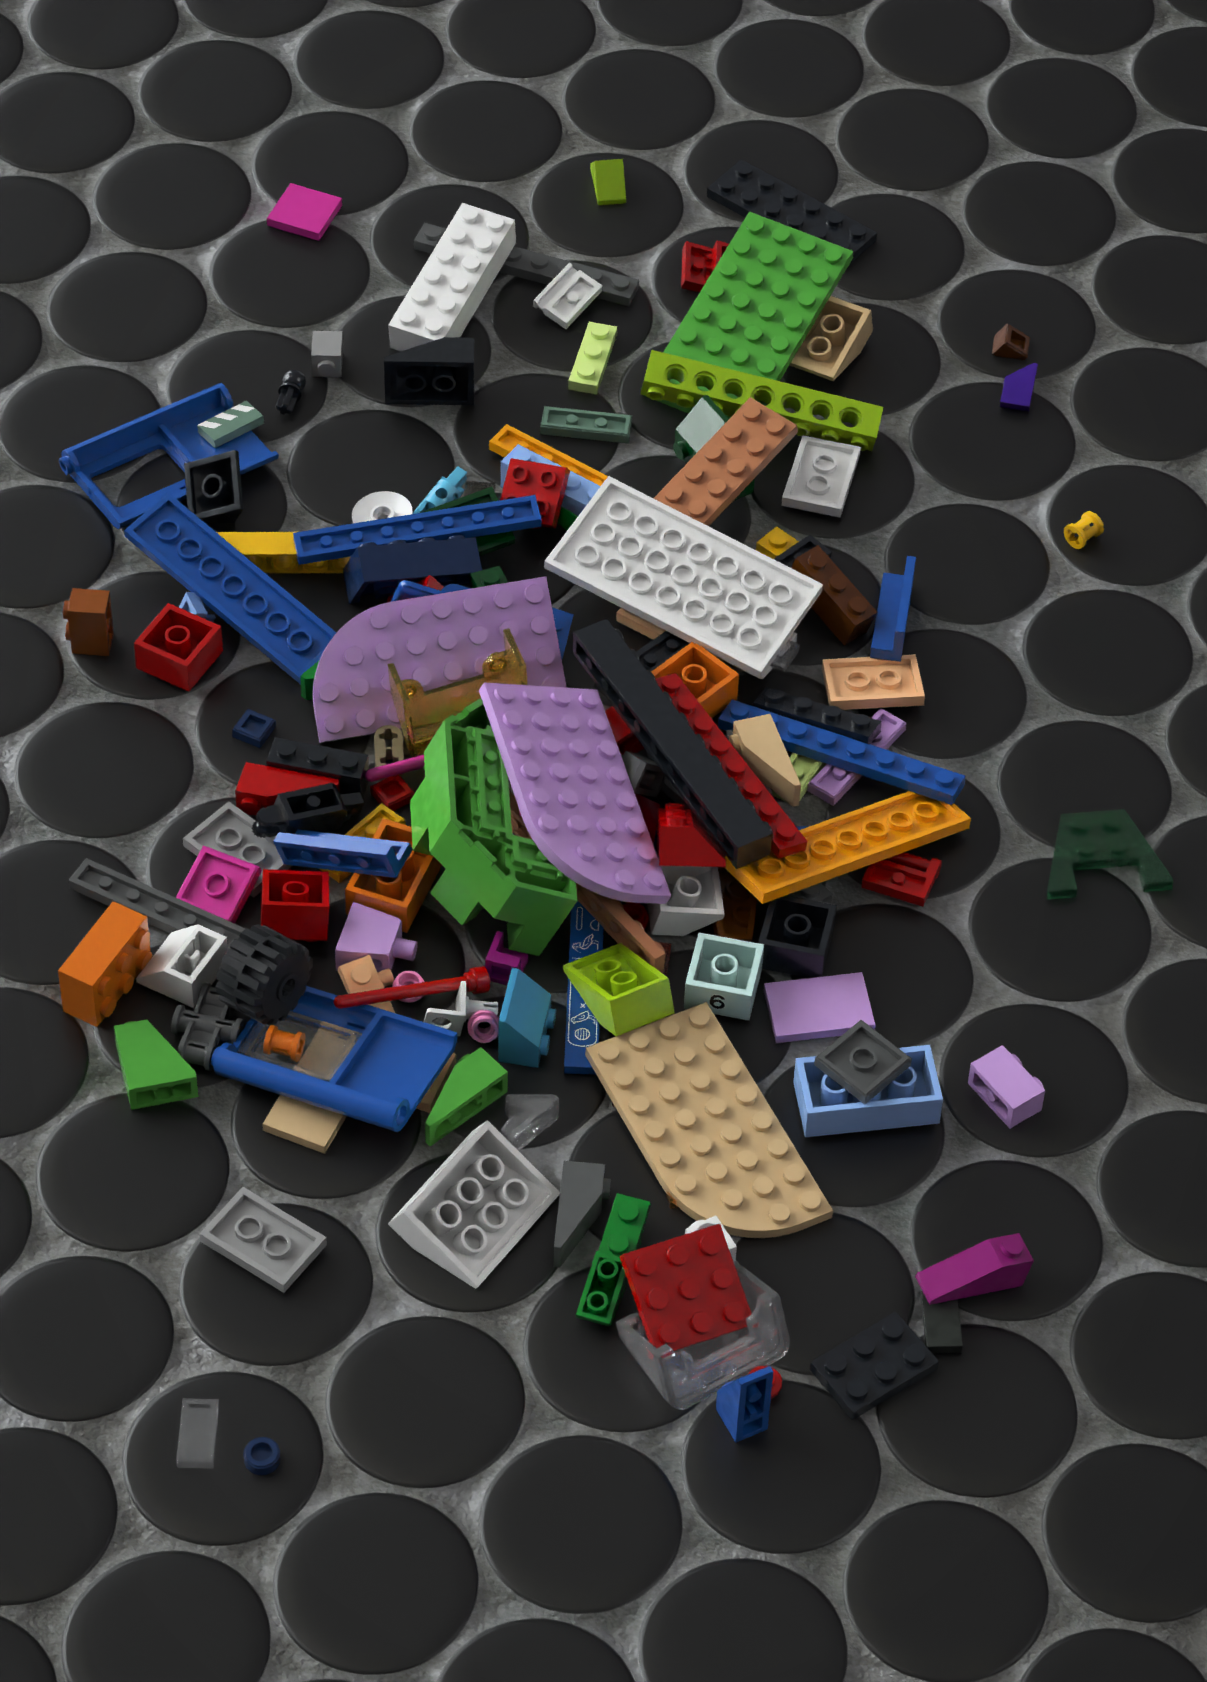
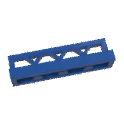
[870,556,916,662]
[273,830,413,878]

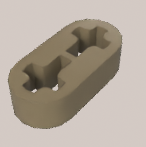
[374,725,404,780]

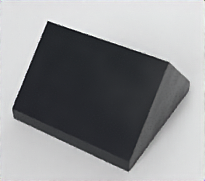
[184,450,244,523]

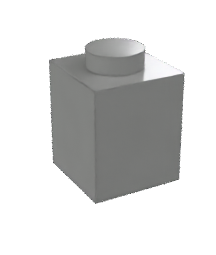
[311,331,343,377]

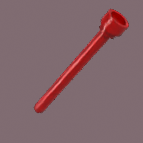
[334,966,490,1009]

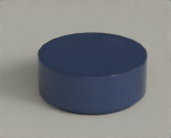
[244,1437,281,1475]

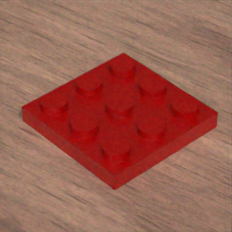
[620,1223,755,1358]

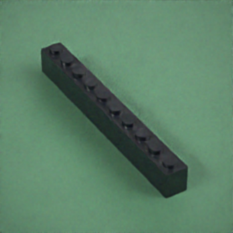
[573,619,773,869]

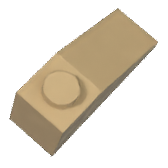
[729,714,801,807]

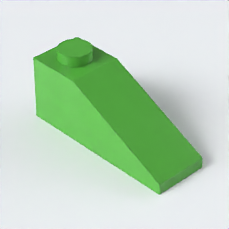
[425,1047,508,1146]

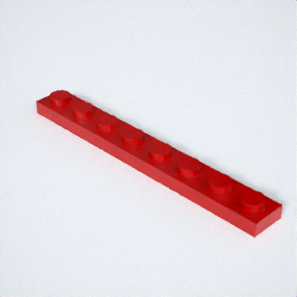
[656,673,808,859]

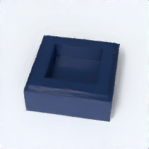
[232,709,276,748]

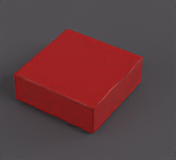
[370,775,415,811]

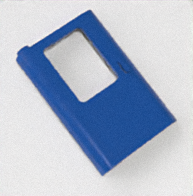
[59,383,279,529]

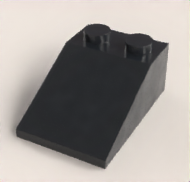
[384,337,474,406]

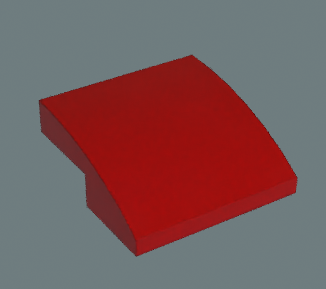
[681,240,729,292]

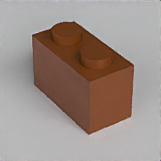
[63,588,114,656]

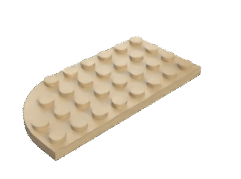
[585,1002,833,1238]

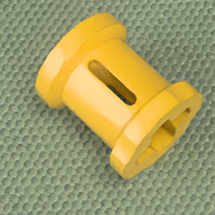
[1063,511,1104,549]

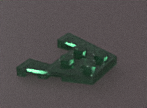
[1046,809,1174,899]

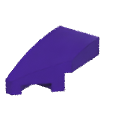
[1000,363,1038,411]

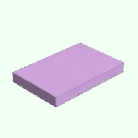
[764,972,875,1043]

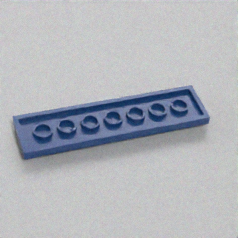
[124,493,336,685]

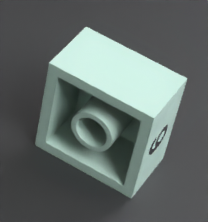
[684,932,764,1021]

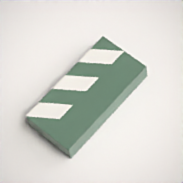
[197,400,264,448]

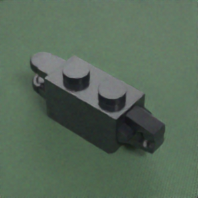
[252,783,364,838]

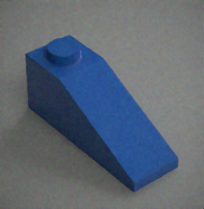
[716,1366,774,1443]

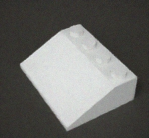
[388,1120,560,1289]

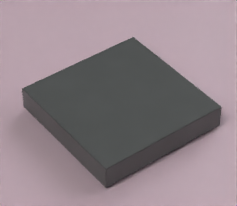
[814,1020,912,1104]

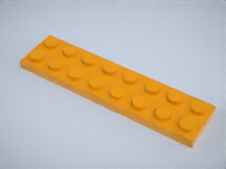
[724,791,971,904]

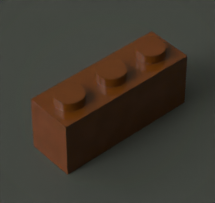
[791,545,878,646]

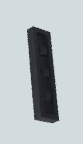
[753,687,882,744]

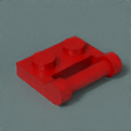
[861,852,942,907]

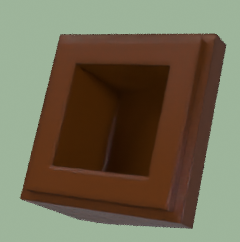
[992,324,1030,360]

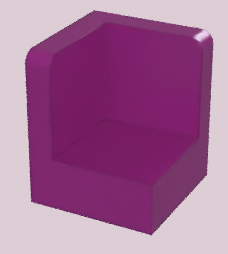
[485,931,528,985]

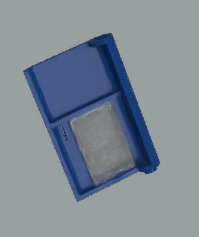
[211,986,457,1132]

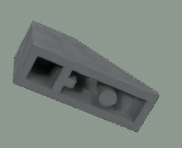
[553,1161,611,1267]

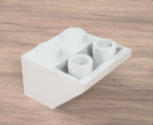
[136,924,228,1008]

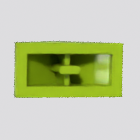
[590,159,626,205]

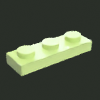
[568,322,617,395]

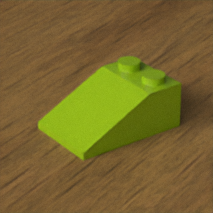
[563,943,674,1036]

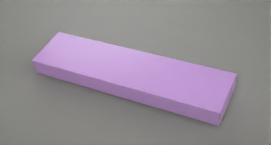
[807,708,907,806]

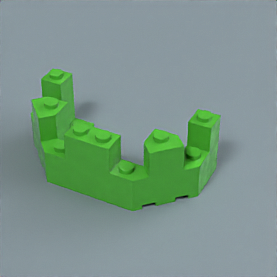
[410,698,578,956]

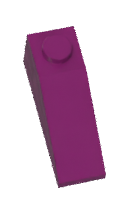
[915,1233,1034,1305]

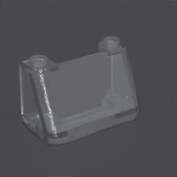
[616,1261,790,1410]

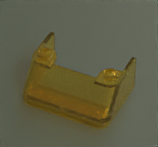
[387,628,528,757]

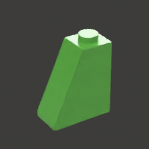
[114,1019,198,1110]

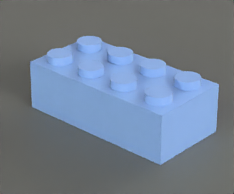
[793,1045,943,1137]

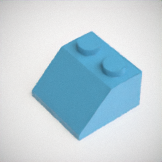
[498,968,556,1068]

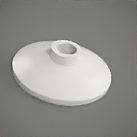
[352,491,413,523]

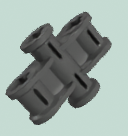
[171,982,245,1071]

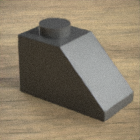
[621,750,666,798]

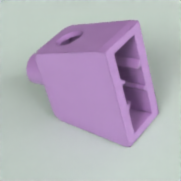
[335,902,417,972]

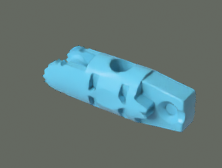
[413,466,467,514]

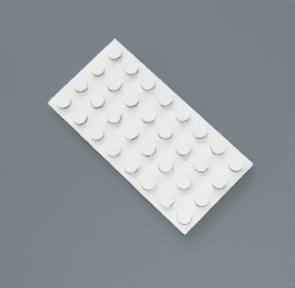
[544,476,823,679]

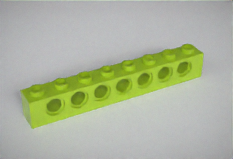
[641,350,883,451]

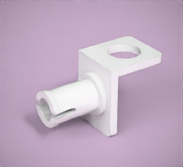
[424,981,498,1036]

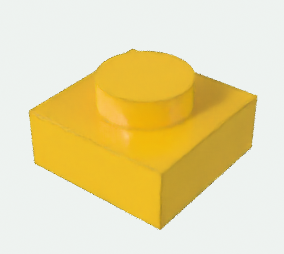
[756,526,799,559]

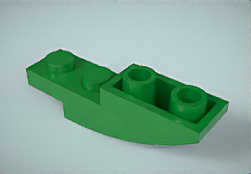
[576,1193,651,1326]

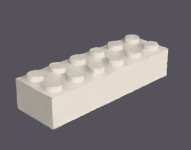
[388,203,516,351]

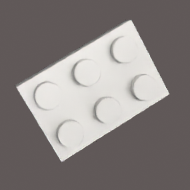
[781,435,861,518]

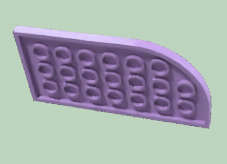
[313,576,567,743]
[479,682,671,904]

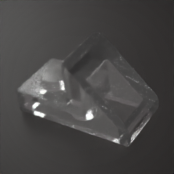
[501,1094,559,1151]

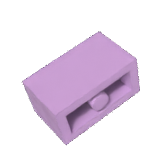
[968,1045,1045,1129]

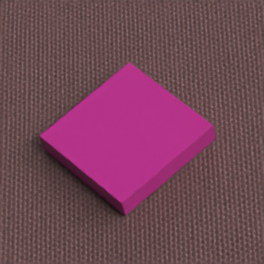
[267,183,342,241]
[176,845,262,924]

